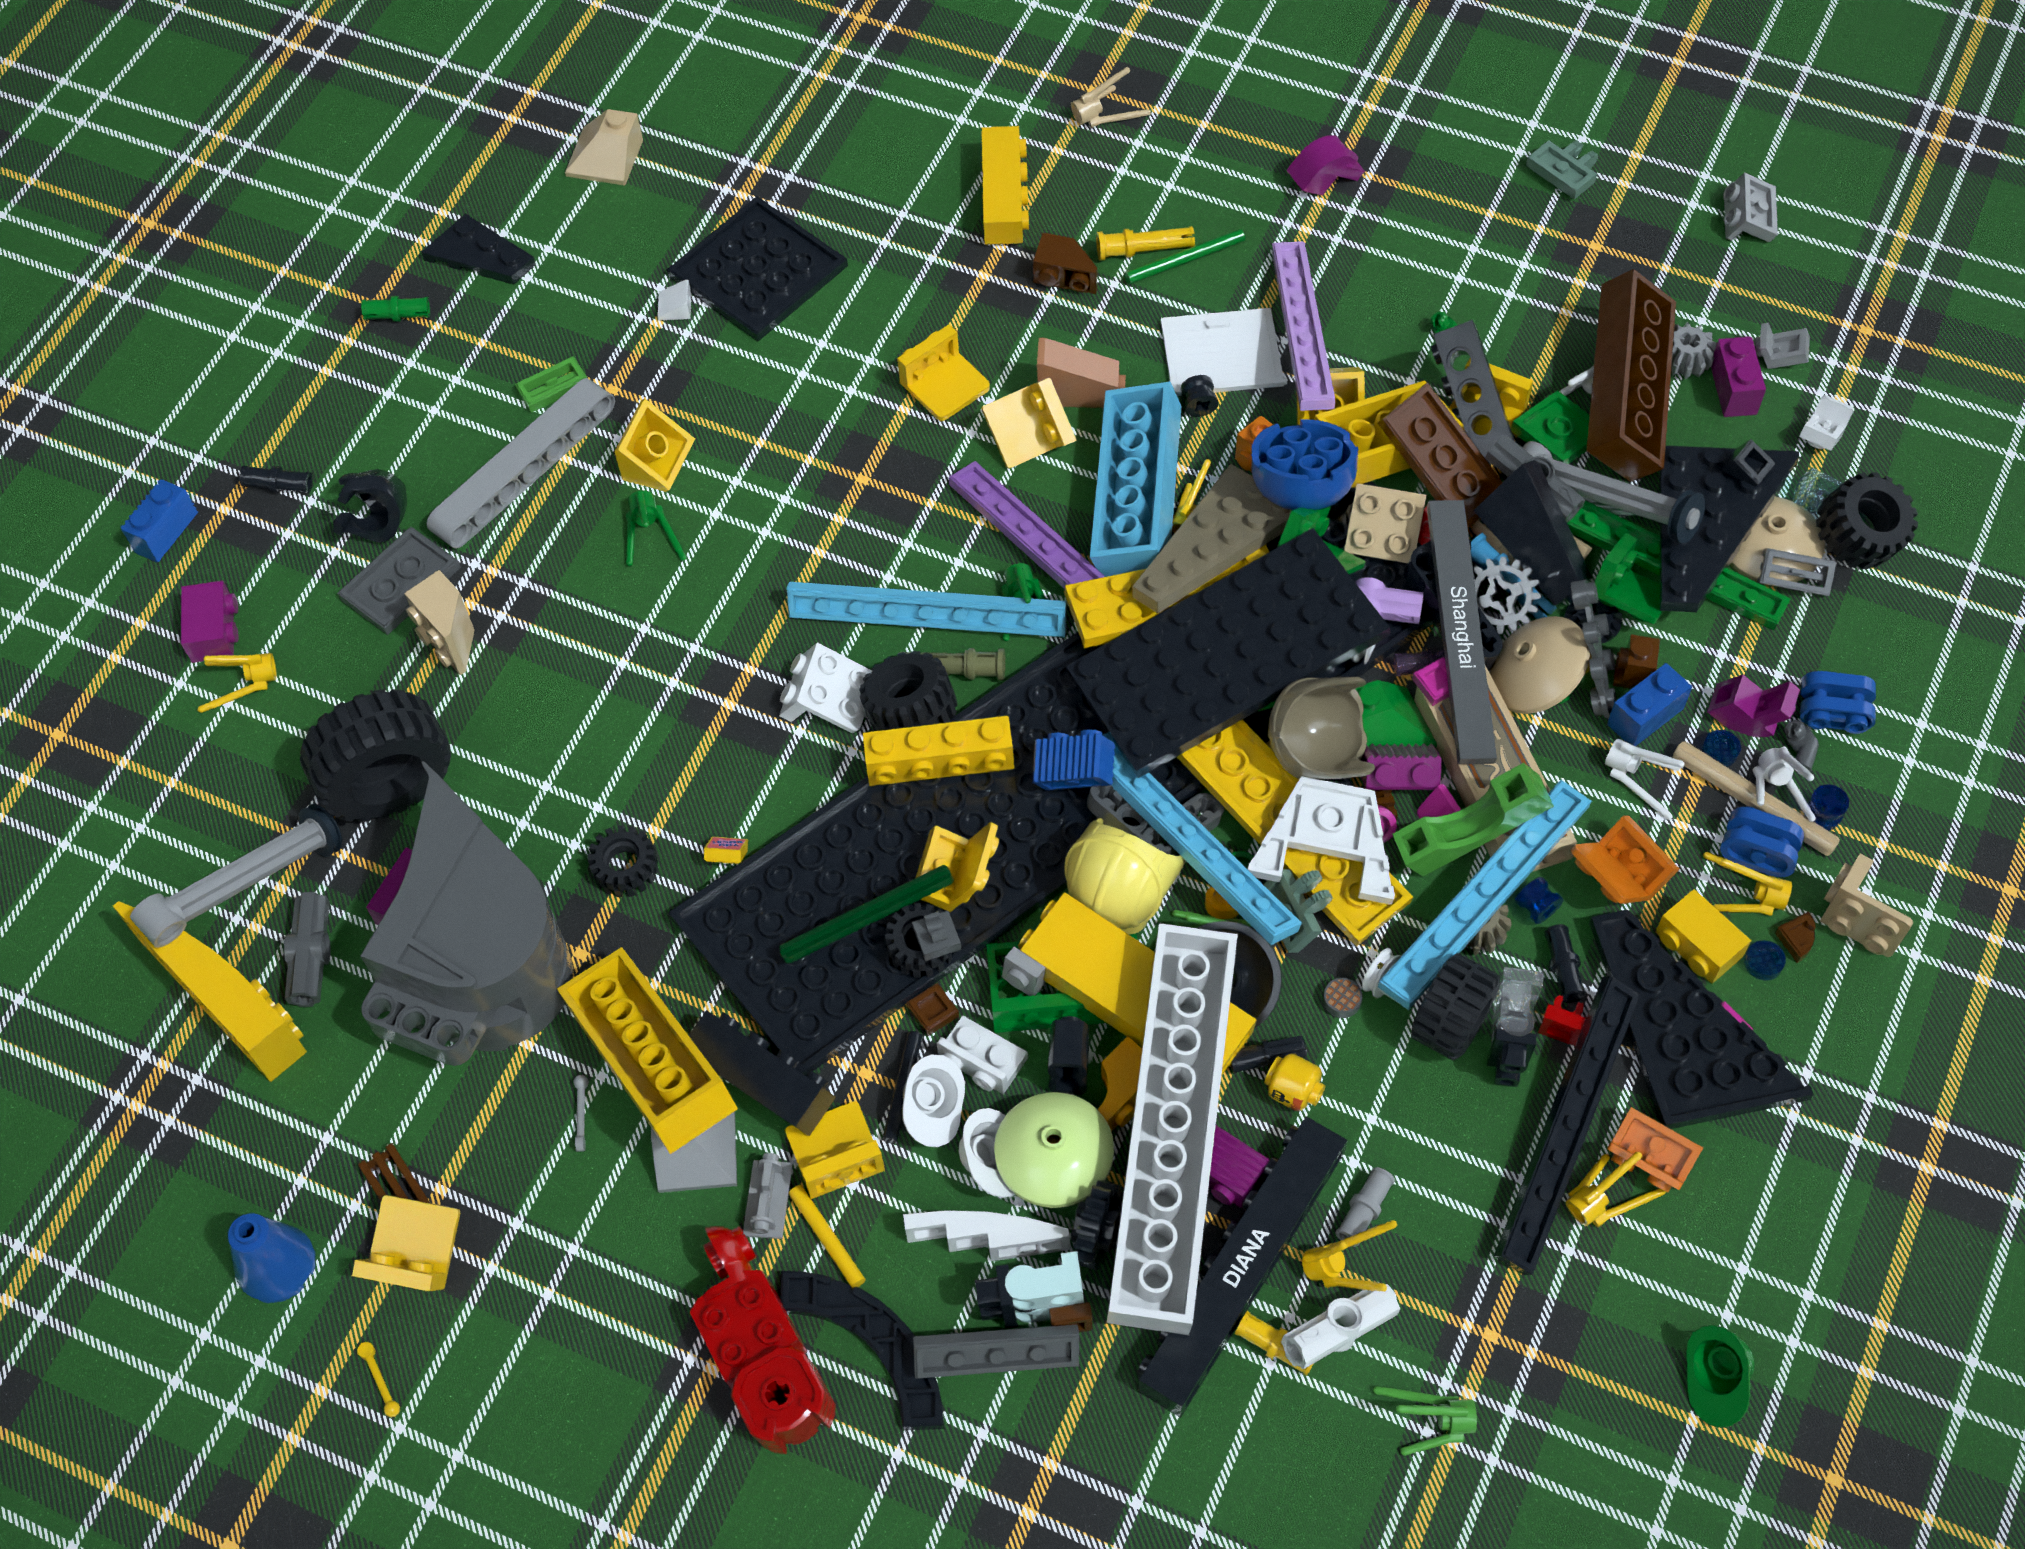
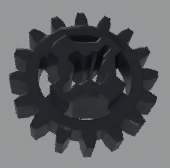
[1071,1180,1122,1270]

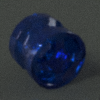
[1805,784,1849,831]
[1515,877,1564,924]

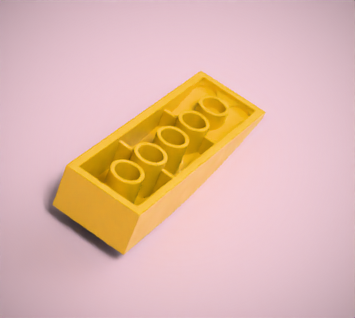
[113,901,307,1082]

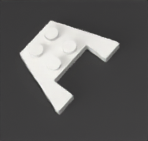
[1248,776,1395,905]

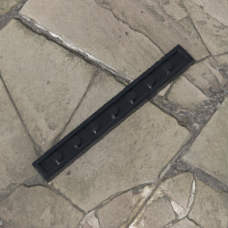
[1494,975,1640,1275]

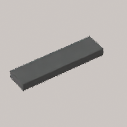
[913,1324,1079,1379]

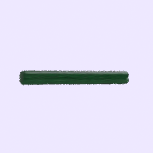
[779,865,954,963]

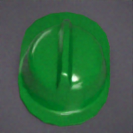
[1686,1325,1755,1428]

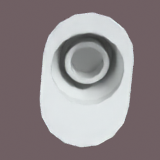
[902,1055,965,1147]
[959,1108,1015,1198]

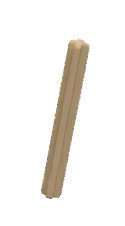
[1673,741,1840,856]

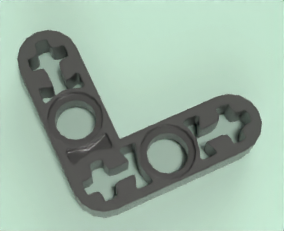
[1087,785,1224,856]

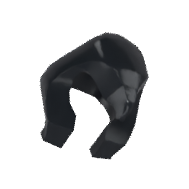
[333,469,407,543]

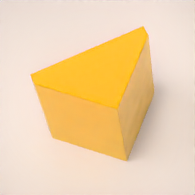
[614,398,695,492]

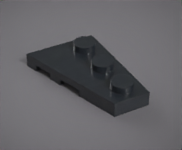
[421,213,536,285]

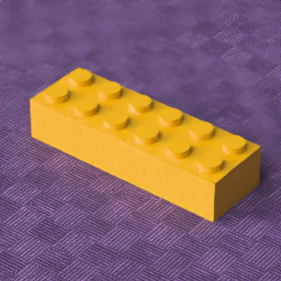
[557,947,738,1154]

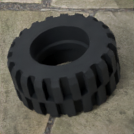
[300,689,451,822]

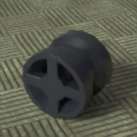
[1180,375,1218,417]

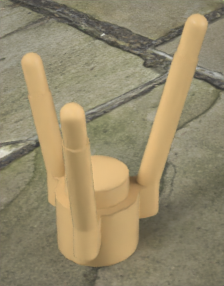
[1071,67,1151,128]

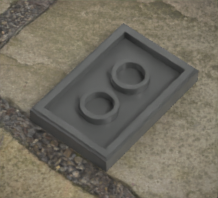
[337,527,461,635]

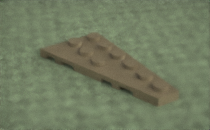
[1133,464,1292,613]

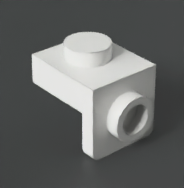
[1799,395,1854,451]

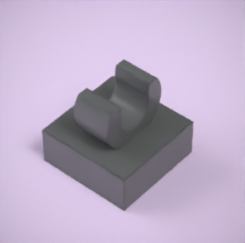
[912,911,961,961]

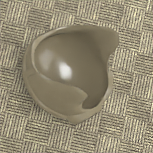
[1268,677,1375,780]

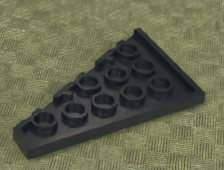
[1660,446,1799,613]
[1589,909,1814,1129]

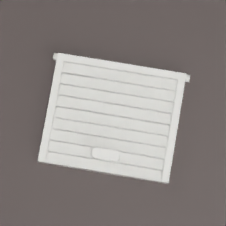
[1161,308,1287,396]

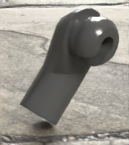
[1785,720,1819,773]

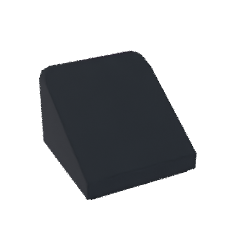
[1720,439,1775,486]

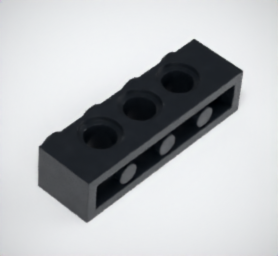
[1431,320,1515,463]

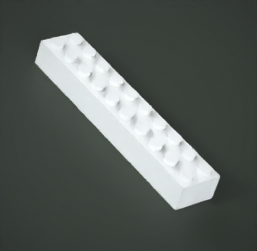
[1107,923,1238,1335]

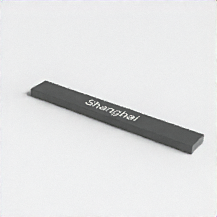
[1427,500,1497,764]

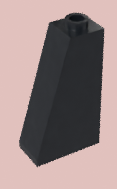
[1473,460,1593,606]

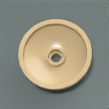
[1730,497,1825,582]
[1490,616,1590,714]

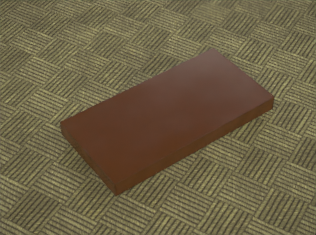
[1377,383,1503,528]

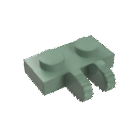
[1526,140,1598,199]
[1263,869,1333,953]

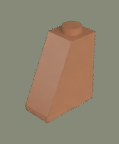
[1037,338,1126,408]

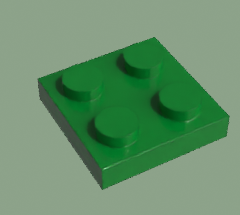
[1511,390,1589,464]

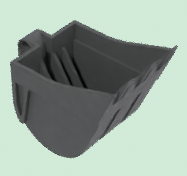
[360,761,573,1066]

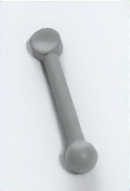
[573,1075,589,1152]

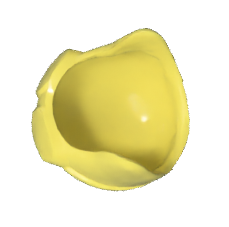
[1065,818,1185,935]

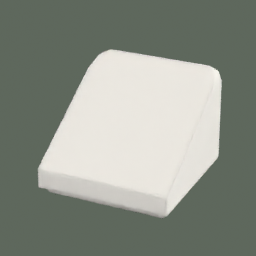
[658,280,691,321]

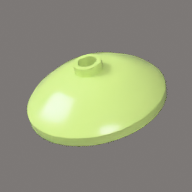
[994,1092,1114,1208]

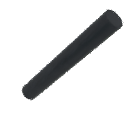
[882,1031,923,1144]

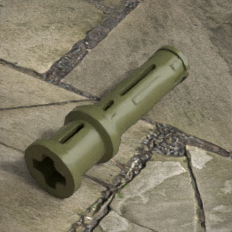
[898,648,1006,680]

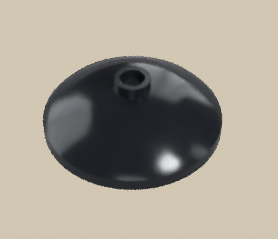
[1197,921,1282,1029]

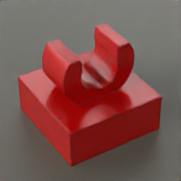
[1538,995,1586,1046]

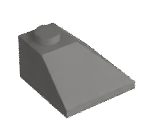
[651,1111,737,1193]

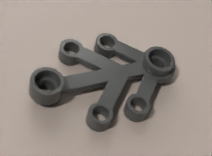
[1571,579,1617,718]

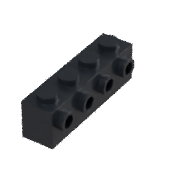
[689,1010,836,1136]

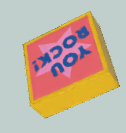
[704,837,748,864]

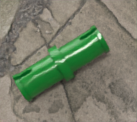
[361,296,430,322]

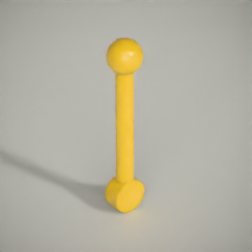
[357,1342,400,1417]

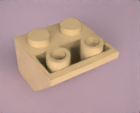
[404,570,475,675]

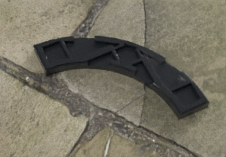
[781,1271,945,1430]

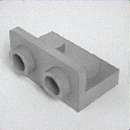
[1723,172,1778,242]

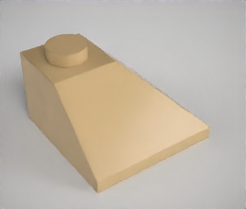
[565,109,643,185]

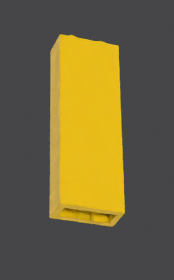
[1018,892,1256,1077]

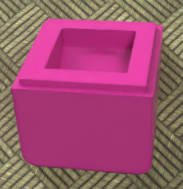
[1417,784,1461,819]

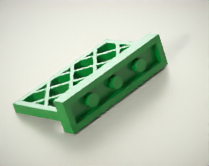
[987,933,1137,1033]

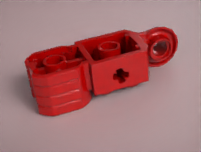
[690,1226,836,1454]

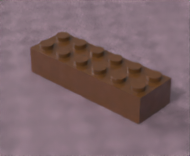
[1586,269,1676,482]

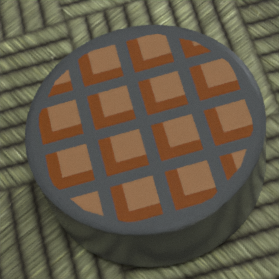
[1323,978,1362,1018]

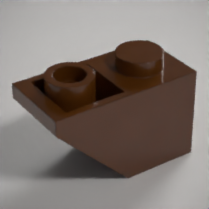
[1033,233,1098,294]

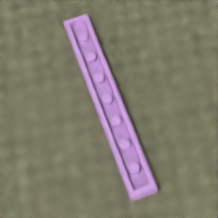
[1272,241,1335,411]

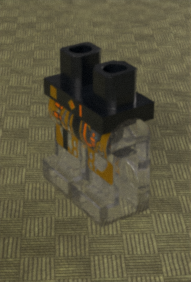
[1487,967,1544,1087]

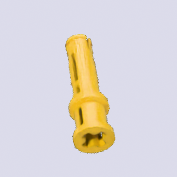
[1096,226,1195,261]

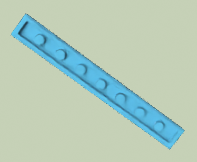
[787,582,1066,637]
[1103,733,1302,945]
[1378,780,1591,1010]

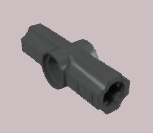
[1485,435,1586,523]
[284,892,331,1007]

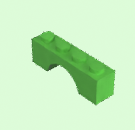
[1392,763,1554,877]

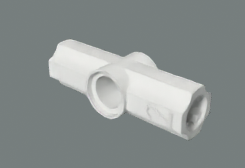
[1281,1282,1400,1369]

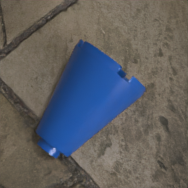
[228,1213,316,1303]

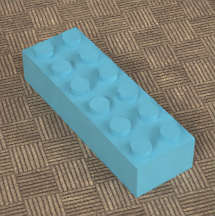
[1090,382,1182,577]

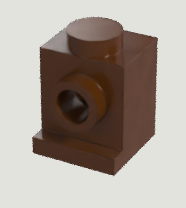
[1613,634,1660,689]

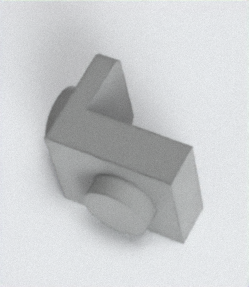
[1755,323,1810,369]
[1002,947,1046,996]

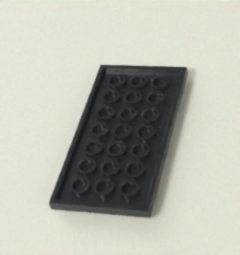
[1066,528,1391,778]

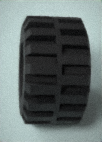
[1816,472,1918,569]
[859,651,958,731]
[1411,953,1500,1061]

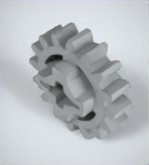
[1474,557,1542,634]

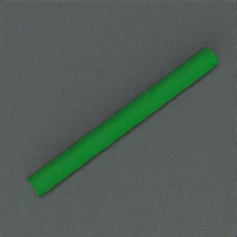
[1125,229,1245,284]

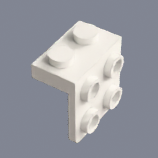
[779,643,872,733]

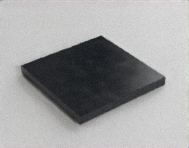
[667,196,848,342]

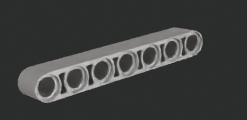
[427,378,615,548]

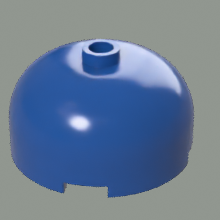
[1252,419,1358,510]

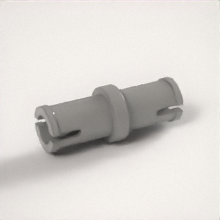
[1335,1167,1395,1247]

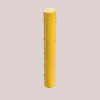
[789,1185,866,1288]

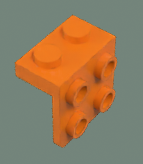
[1571,816,1680,904]

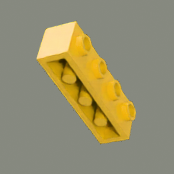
[982,126,1029,245]
[863,716,1014,786]

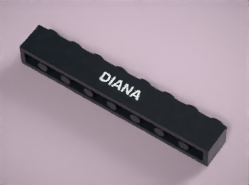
[1136,1116,1348,1418]

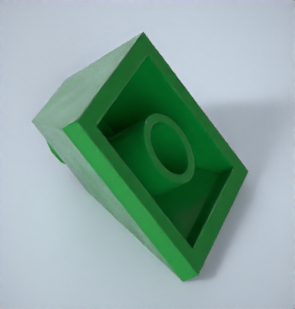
[1355,680,1437,748]

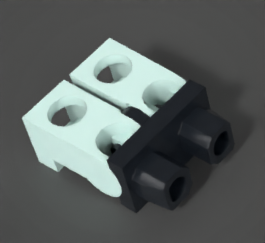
[975,1251,1084,1328]

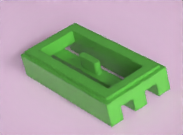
[515,356,588,413]

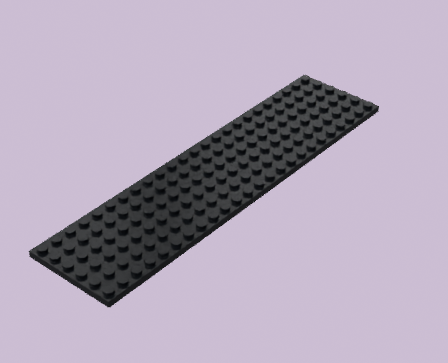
[669,481,1480,1075]

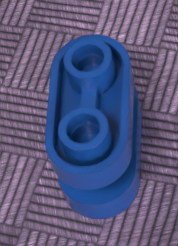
[1800,671,1876,734]
[1720,807,1804,878]

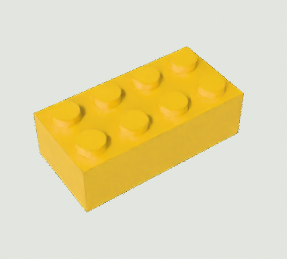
[1314,380,1463,488]

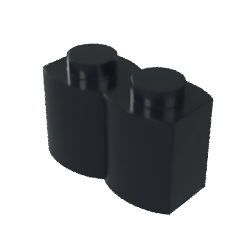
[1048,1016,1089,1095]

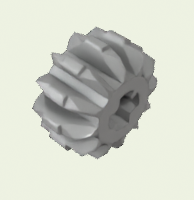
[1671,322,1717,379]

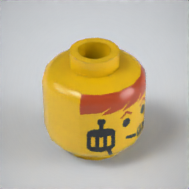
[1264,1053,1326,1112]

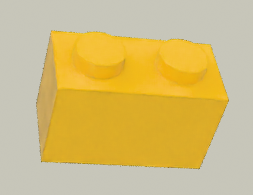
[1656,889,1752,984]

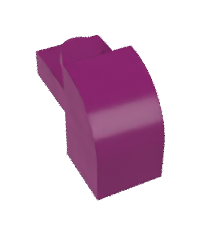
[1287,135,1365,196]
[1707,674,1800,737]

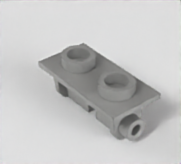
[743,1153,793,1239]

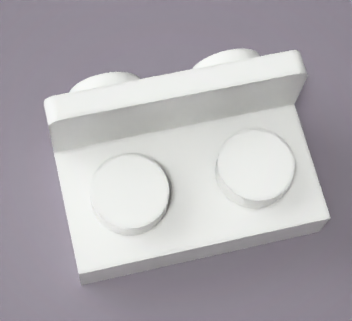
[937,1015,1028,1095]

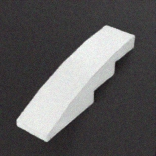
[903,1211,1070,1262]

